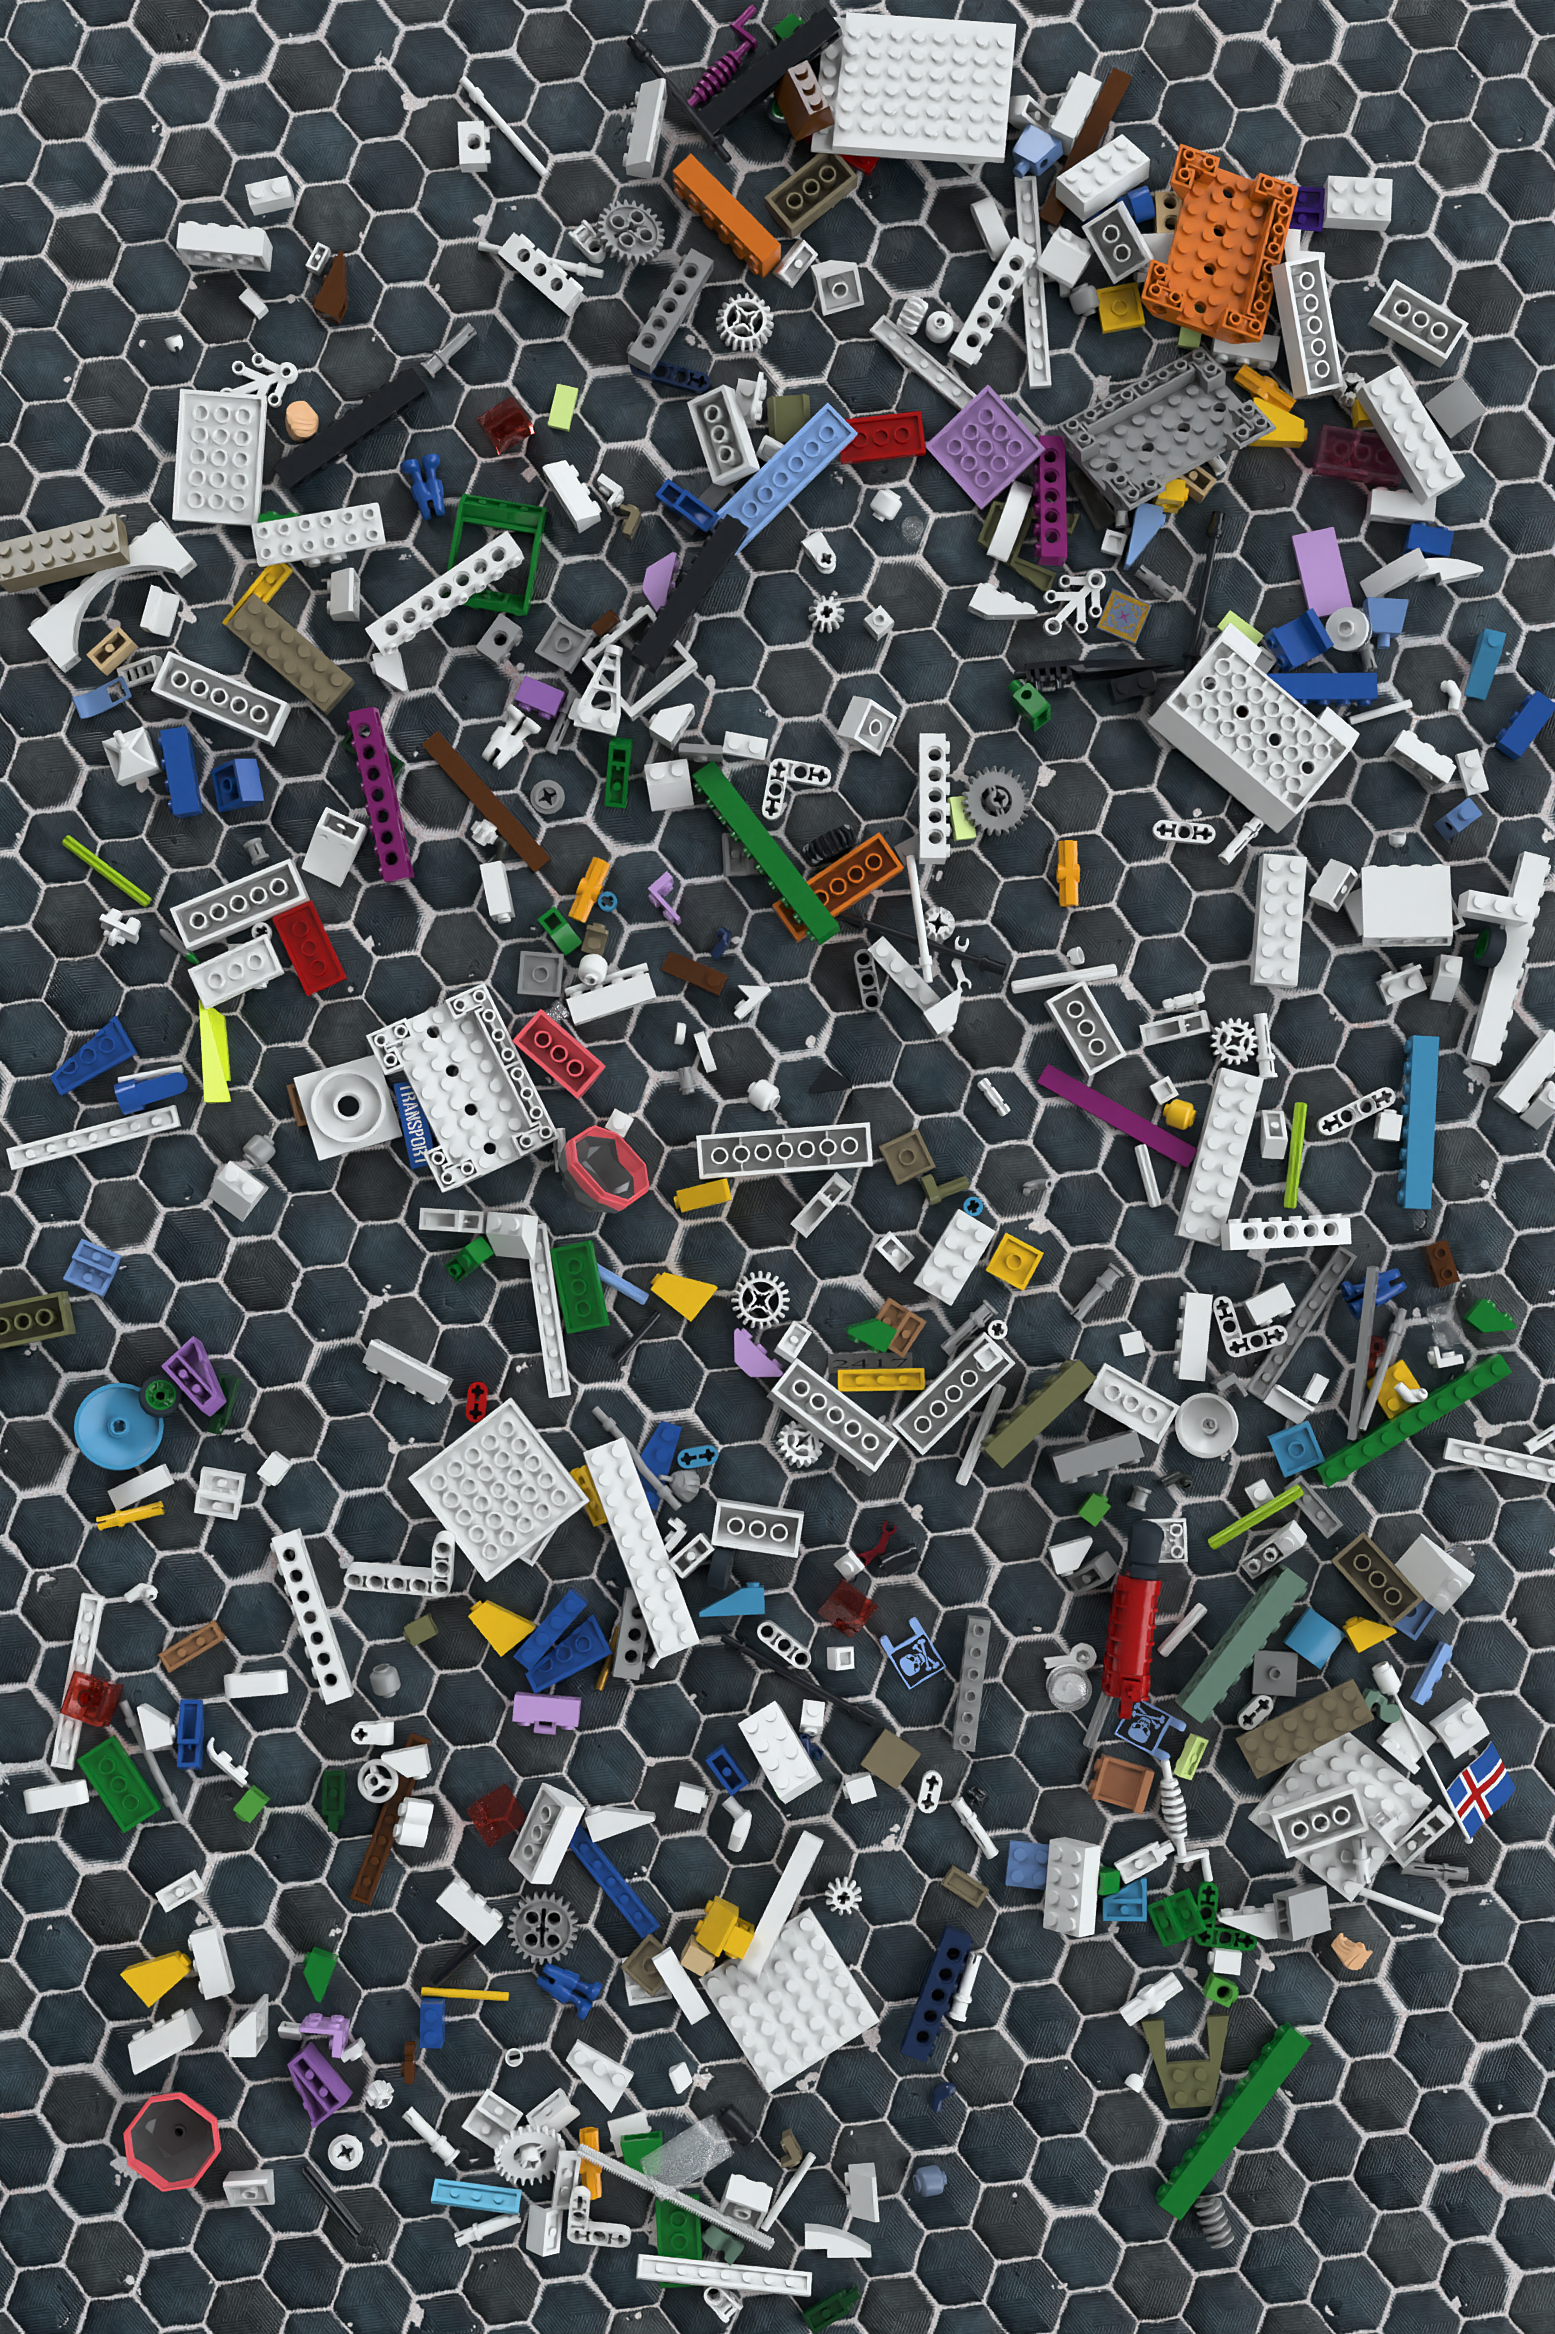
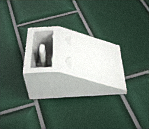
[301,807,369,887]

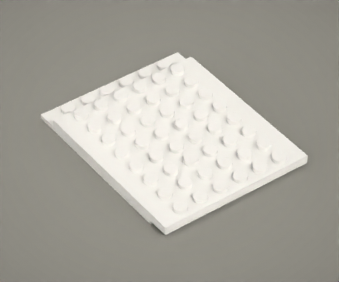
[811,12,1016,164]

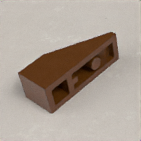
[661,951,728,998]

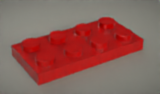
[840,411,926,465]
[272,900,347,997]

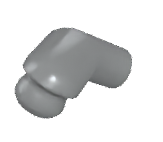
[1022,1179,1054,1196]

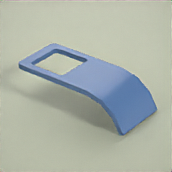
[72,676,132,719]

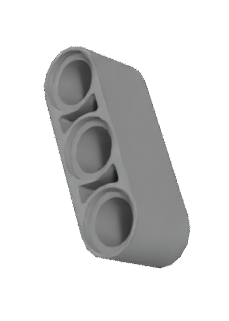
[853,949,882,1013]

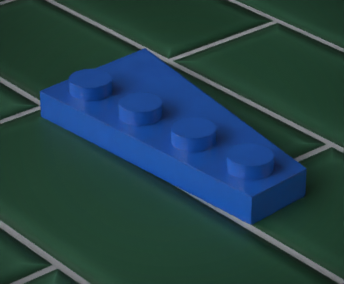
[50,1016,138,1096]
[635,1421,682,1510]
[525,1614,613,1694]

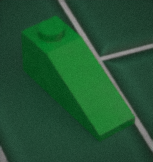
[604,737,633,808]

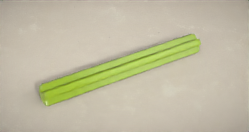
[62,835,152,907]
[1284,1102,1307,1209]
[1208,1485,1304,1550]

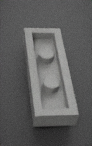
[1283,1475,1343,1539]

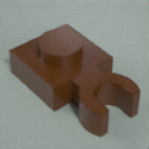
[401,2041,416,2084]

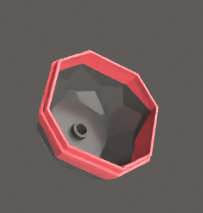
[558,1125,649,1214]
[123,2091,221,2192]

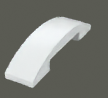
[986,480,1033,562]

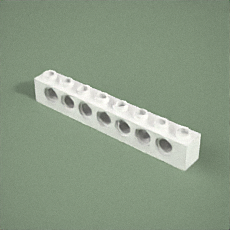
[365,531,525,656]
[270,1528,355,1705]

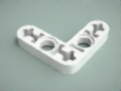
[762,758,831,821]
[1213,1296,1288,1357]
[567,2186,631,2248]

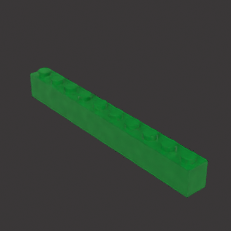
[692,761,841,946]
[1312,1353,1512,1487]
[1156,2021,1311,2221]

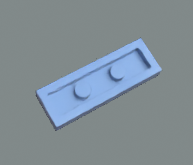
[1410,1640,1453,1705]

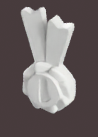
[1043,1643,1097,1673]

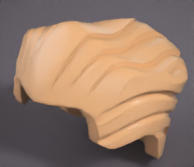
[285,401,319,442]
[1331,1933,1373,1970]

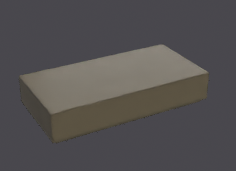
[941,1865,989,1908]

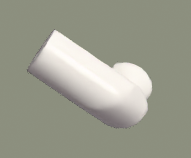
[1394,1382,1428,1403]

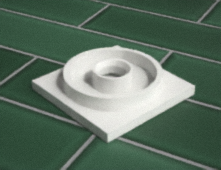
[293,1055,403,1161]

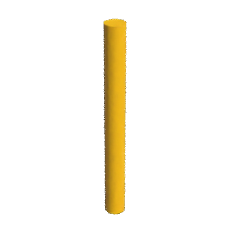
[421,1987,509,2001]

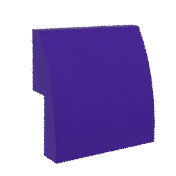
[1289,186,1325,232]

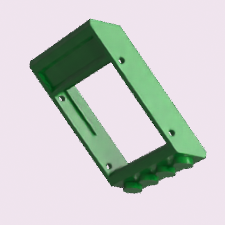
[442,494,547,616]

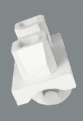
[99,908,141,946]

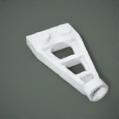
[574,644,623,737]

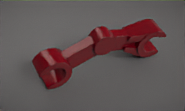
[856,1520,897,1567]

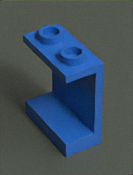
[1264,608,1334,673]

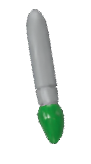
[159,929,200,965]

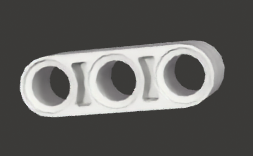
[970,196,1011,262]
[757,1620,811,1669]
[224,1669,288,1698]
[23,1779,90,1814]

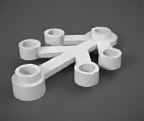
[220,353,298,408]
[1043,570,1106,636]

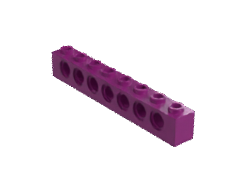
[347,707,415,883]

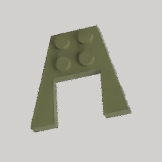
[977,501,1079,594]
[1141,2013,1229,2109]

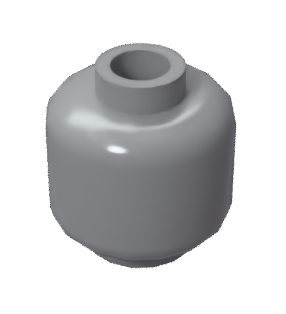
[1069,283,1100,317]
[243,1135,276,1167]
[370,1664,401,1698]

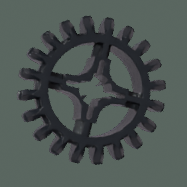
[802,825,859,867]

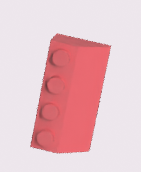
[512,1009,606,1100]

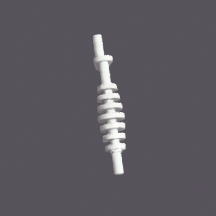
[1160,1759,1213,1882]

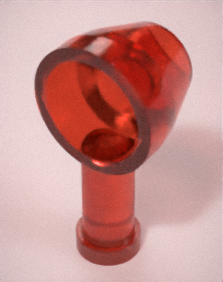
[1367,1335,1386,1376]

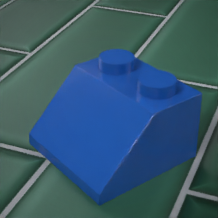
[211,759,264,812]

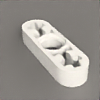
[1152,820,1215,845]

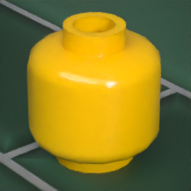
[1163,1099,1197,1130]

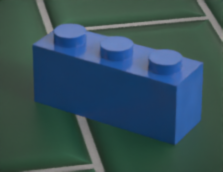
[1494,690,1555,761]

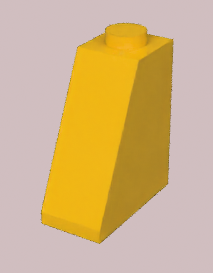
[1249,397,1308,448]
[674,1178,732,1212]
[650,1272,718,1322]
[468,1600,537,1656]
[120,1950,193,2007]

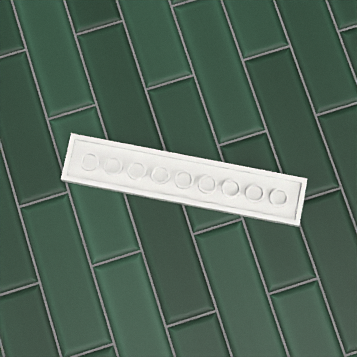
[583,1437,700,1659]

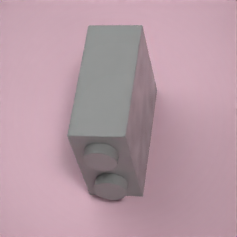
[1273,1883,1331,1941]

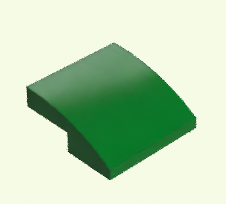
[1147,1888,1207,1948]

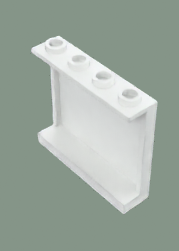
[1360,864,1453,947]

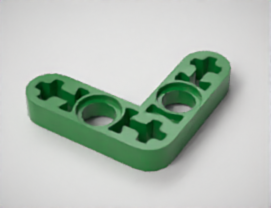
[1193,1881,1257,1951]

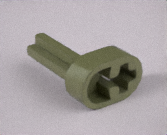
[920,1174,970,1206]

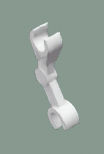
[951,936,971,993]

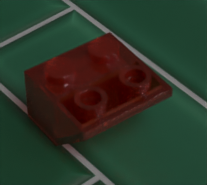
[476,396,535,455]
[817,1577,878,1638]

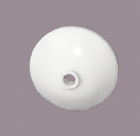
[1175,1393,1238,1458]

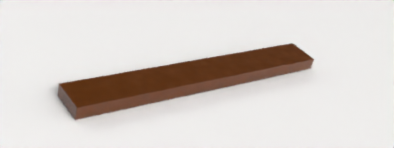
[1039,67,1133,228]
[422,731,551,873]
[349,1732,431,1906]

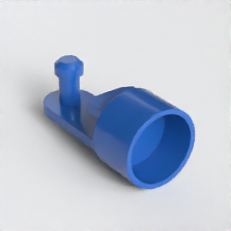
[1084,185,1155,225]
[114,1072,188,1115]

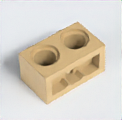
[1152,191,1182,233]
[680,1934,716,1977]

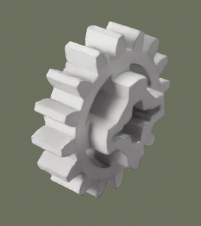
[1210,1018,1258,1065]
[776,1421,824,1468]

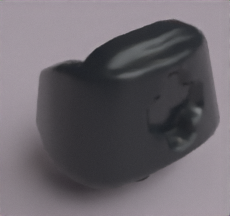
[966,1785,989,1809]

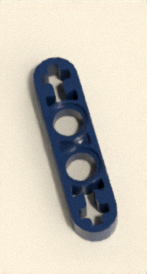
[630,360,711,395]

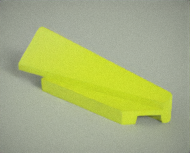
[199,999,231,1104]

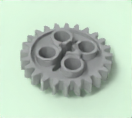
[596,200,665,267]
[507,1891,579,1965]

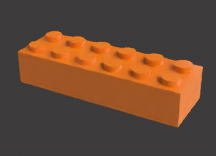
[672,154,781,278]
[772,832,904,943]

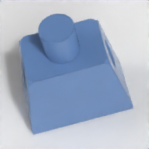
[1012,123,1063,178]
[1363,597,1408,649]
[1433,798,1482,841]

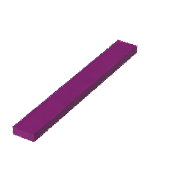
[1037,1064,1198,1168]

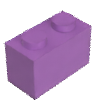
[515,676,566,720]

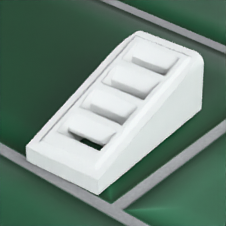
[116,655,163,689]

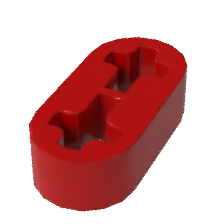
[466,1381,488,1423]

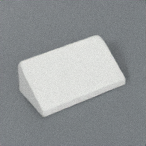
[773,240,818,288]

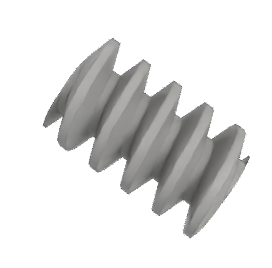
[1193,2196,1234,2249]

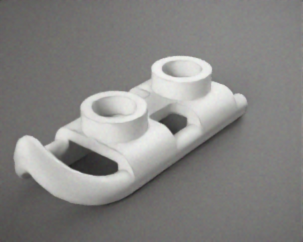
[207,1737,249,1787]

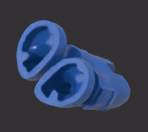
[400,454,445,520]
[1340,1268,1407,1320]
[536,1963,603,2021]

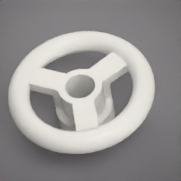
[357,1759,398,1803]

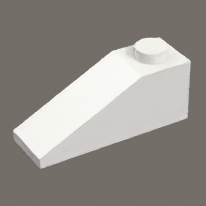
[1388,1804,1455,1868]
[584,1805,656,1843]

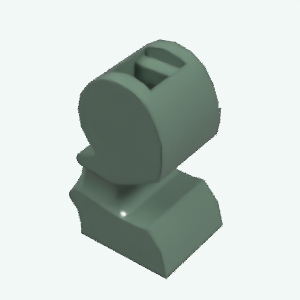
[1362,1687,1401,1723]
[702,2221,745,2266]

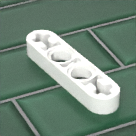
[1317,1087,1396,1136]

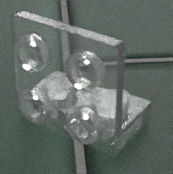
[1426,1300,1466,1350]

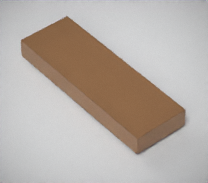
[158,1620,226,1673]

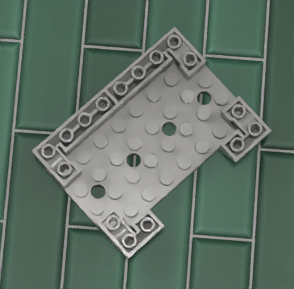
[1057,346,1276,511]

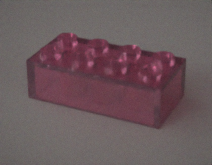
[1312,425,1403,489]

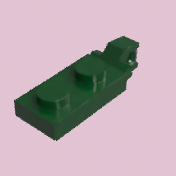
[208,1373,241,1435]
[322,1770,346,1832]
[802,2285,861,2334]

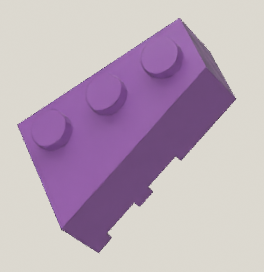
[161,1336,227,1417]
[287,2042,353,2129]

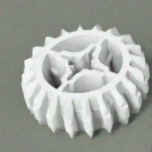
[716,293,774,353]
[731,1271,790,1329]

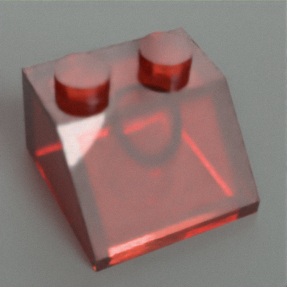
[60,1670,124,1727]

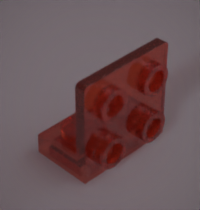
[466,1784,527,1848]

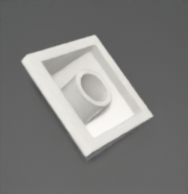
[223,2169,275,2207]

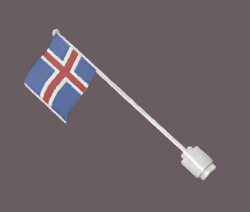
[1372,1661,1515,1844]

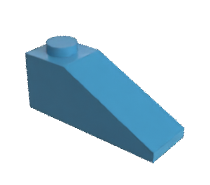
[1464,628,1506,701]
[699,1582,765,1617]

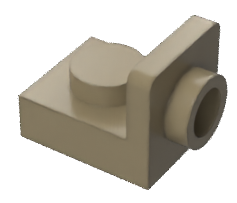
[619,504,642,541]
[581,923,609,957]
[780,2128,802,2168]

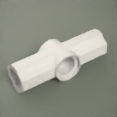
[1119,1972,1184,2026]

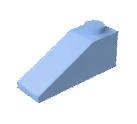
[1123,503,1166,570]

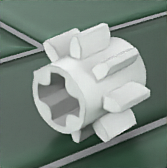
[471,819,498,846]
[366,2080,394,2109]

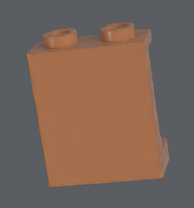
[1088,1754,1155,1814]

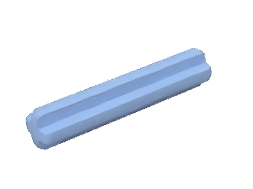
[597,1263,649,1305]

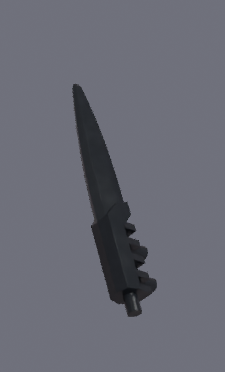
[1014,659,1174,694]

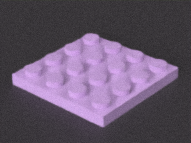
[925,385,1046,510]

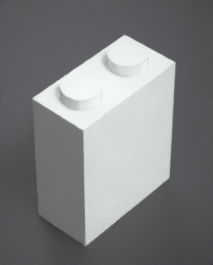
[480,861,515,924]

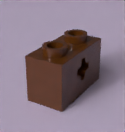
[1420,1240,1460,1288]

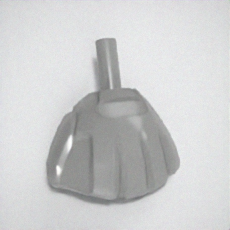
[658,1469,700,1502]

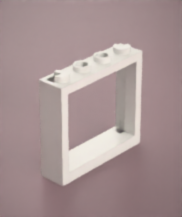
[582,605,698,722]

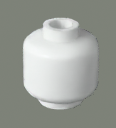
[925,311,954,343]
[870,488,902,522]
[578,954,608,986]
[747,1079,780,1111]

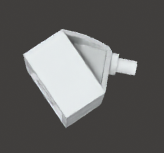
[102,727,163,786]

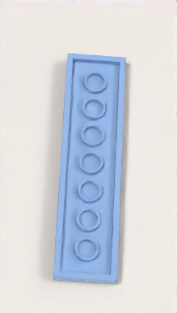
[709,403,858,556]

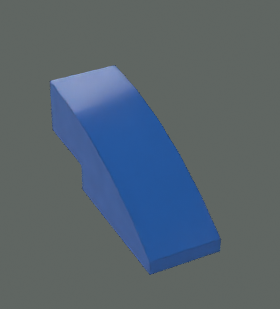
[655,478,719,533]
[177,1699,204,1770]

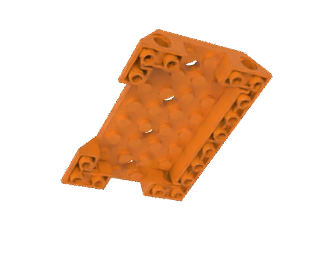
[1140,144,1299,344]

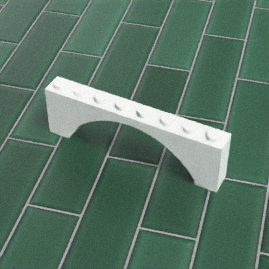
[28,520,197,673]

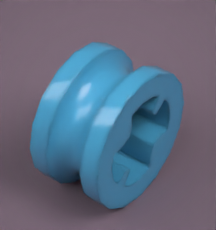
[598,891,618,912]
[963,1197,983,1216]

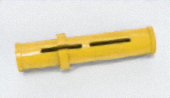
[96,1501,164,1531]

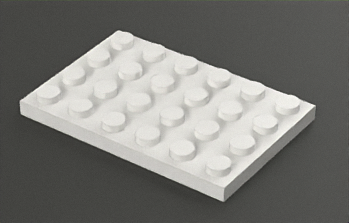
[172,389,268,527]

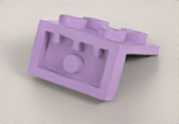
[648,871,681,925]
[299,2013,350,2058]

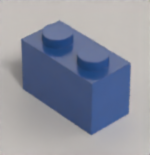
[1402,522,1454,559]
[705,1743,749,1796]
[420,1997,446,2048]

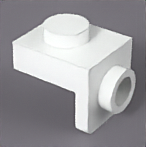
[799,1699,825,1736]

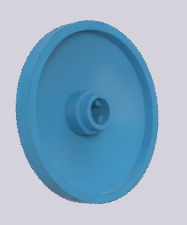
[74,1383,164,1471]

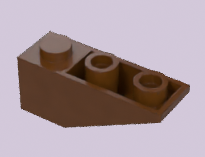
[312,250,348,325]

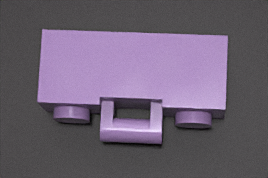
[512,1692,581,1735]

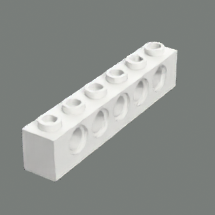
[947,237,1036,368]
[919,733,950,864]
[1220,1214,1351,1251]

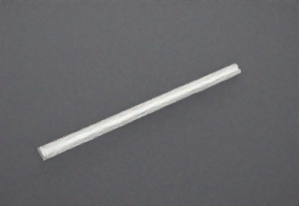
[576,2143,775,2251]

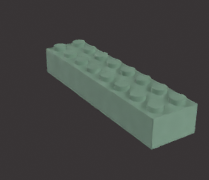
[1174,1563,1308,1724]

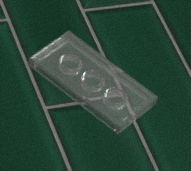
[639,2113,735,2202]

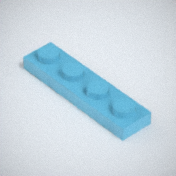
[431,2178,522,2215]

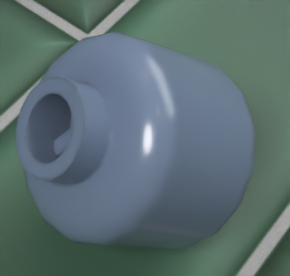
[913,2165,947,2197]

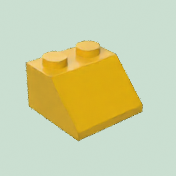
[694,1895,739,1957]

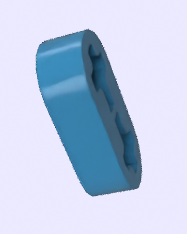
[678,1445,718,1469]

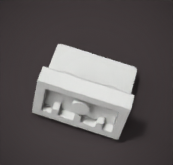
[1133,233,1174,282]
[736,372,767,427]
[1376,1710,1437,1774]

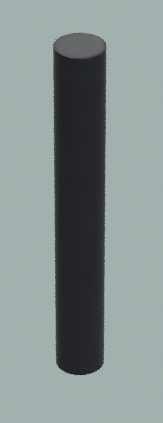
[614,1310,662,1364]

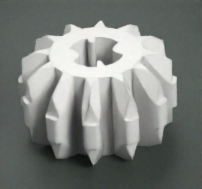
[896,296,928,335]
[808,596,844,633]
[825,1877,862,1915]

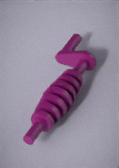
[681,5,758,113]

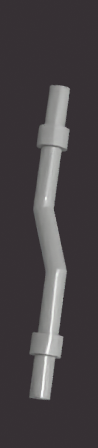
[591,1406,682,1511]
[119,1699,184,1821]

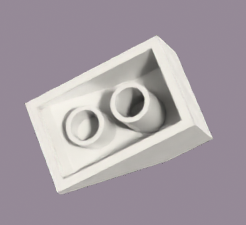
[1395,1533,1475,1615]

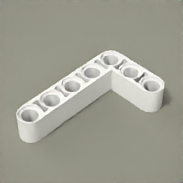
[344,1531,455,1597]

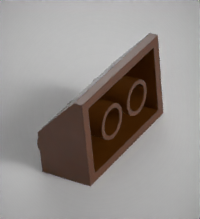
[773,60,835,142]

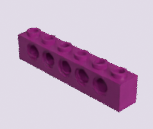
[1033,435,1067,566]

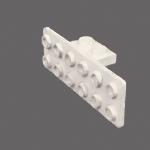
[251,503,386,567]

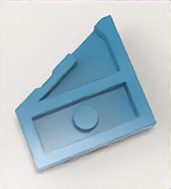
[1102,1877,1147,1921]

